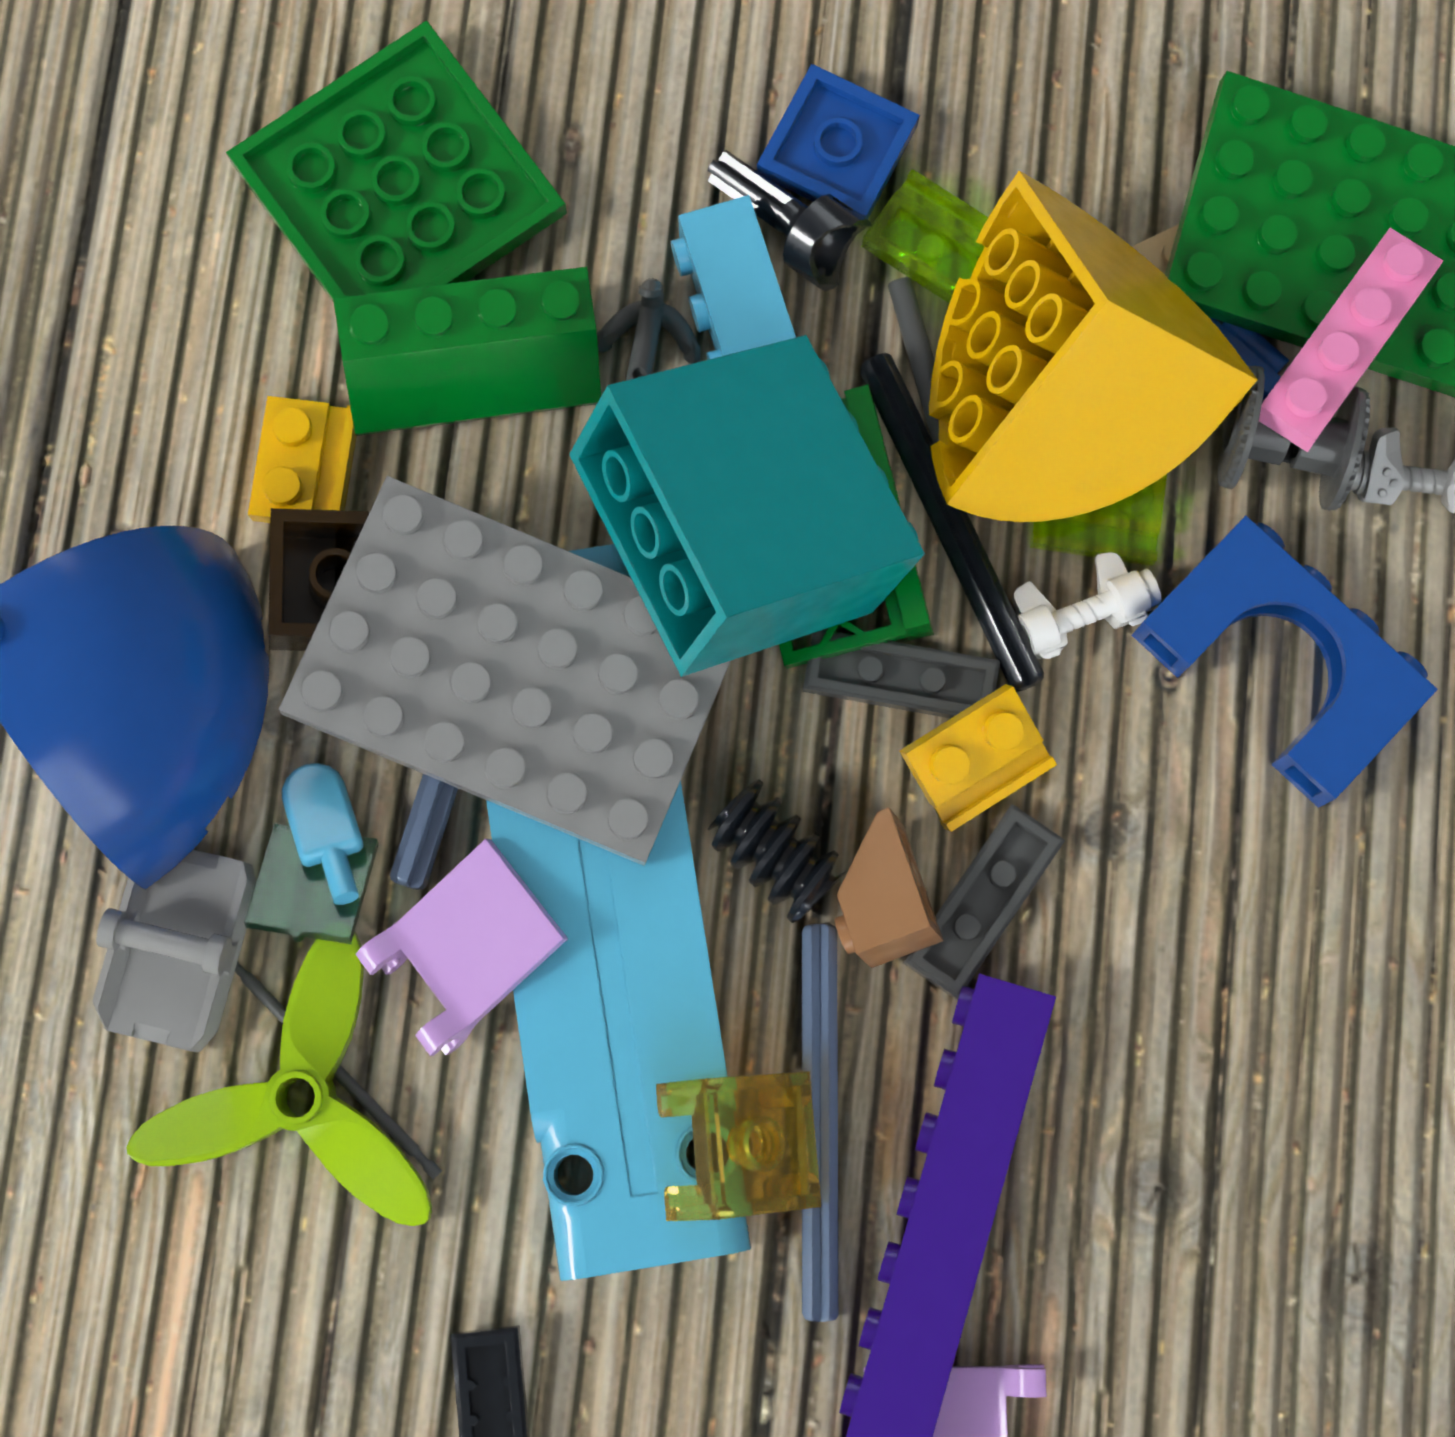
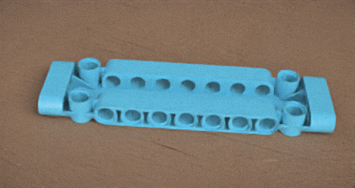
[486,544,751,1281]

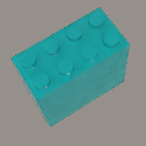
[569,335,925,677]

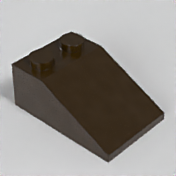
[268,508,370,651]

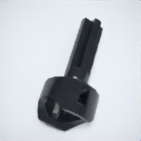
[707,150,872,291]

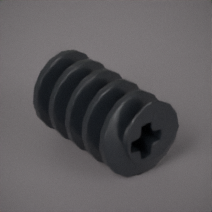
[707,779,846,923]

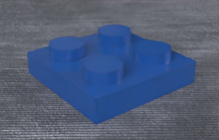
[757,64,920,219]

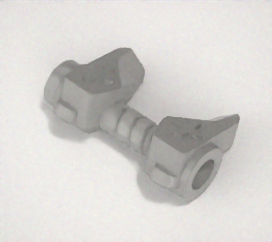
[1351,427,1455,514]

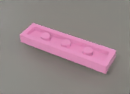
[1259,228,1443,452]

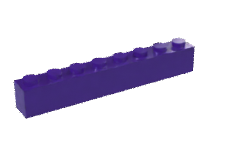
[839,974,1056,1437]

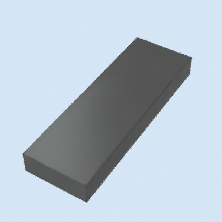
[802,629,1000,719]
[903,804,1065,1000]

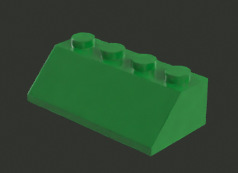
[333,267,601,436]

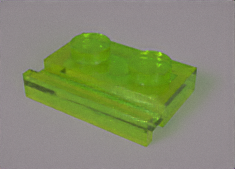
[861,169,988,303]
[1030,474,1167,566]

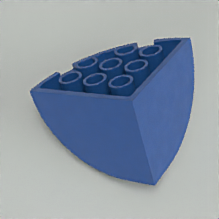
[0,526,269,890]

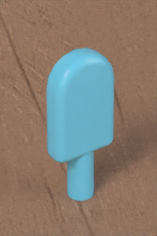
[282,763,364,905]

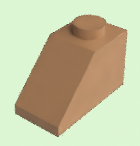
[835,808,944,968]

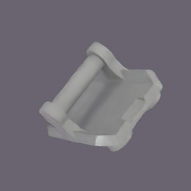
[93,850,257,1052]

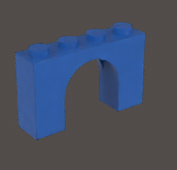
[1131,515,1438,808]

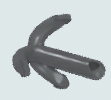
[597,278,700,380]

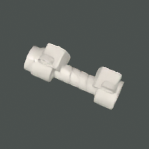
[1011,552,1162,659]

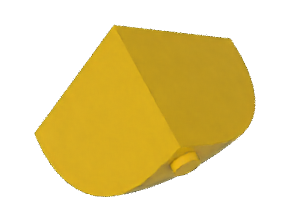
[929,171,1258,522]

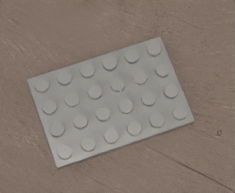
[278,476,731,866]

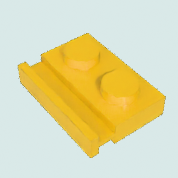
[248,396,357,523]
[899,684,1057,832]

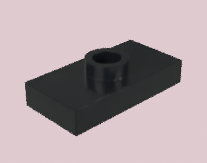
[451,1325,530,1437]

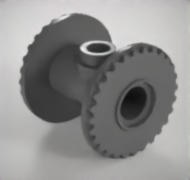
[1217,365,1370,511]

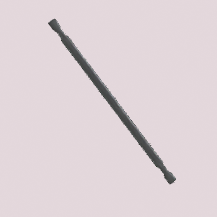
[235,961,442,1180]

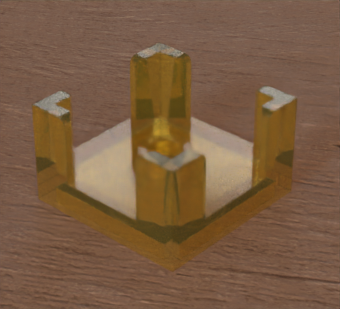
[656,1071,822,1221]

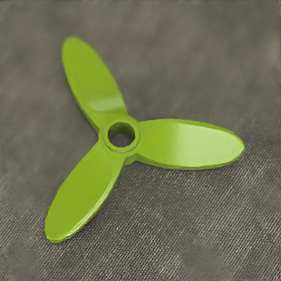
[126,923,432,1226]

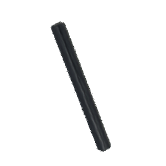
[860,353,1044,692]

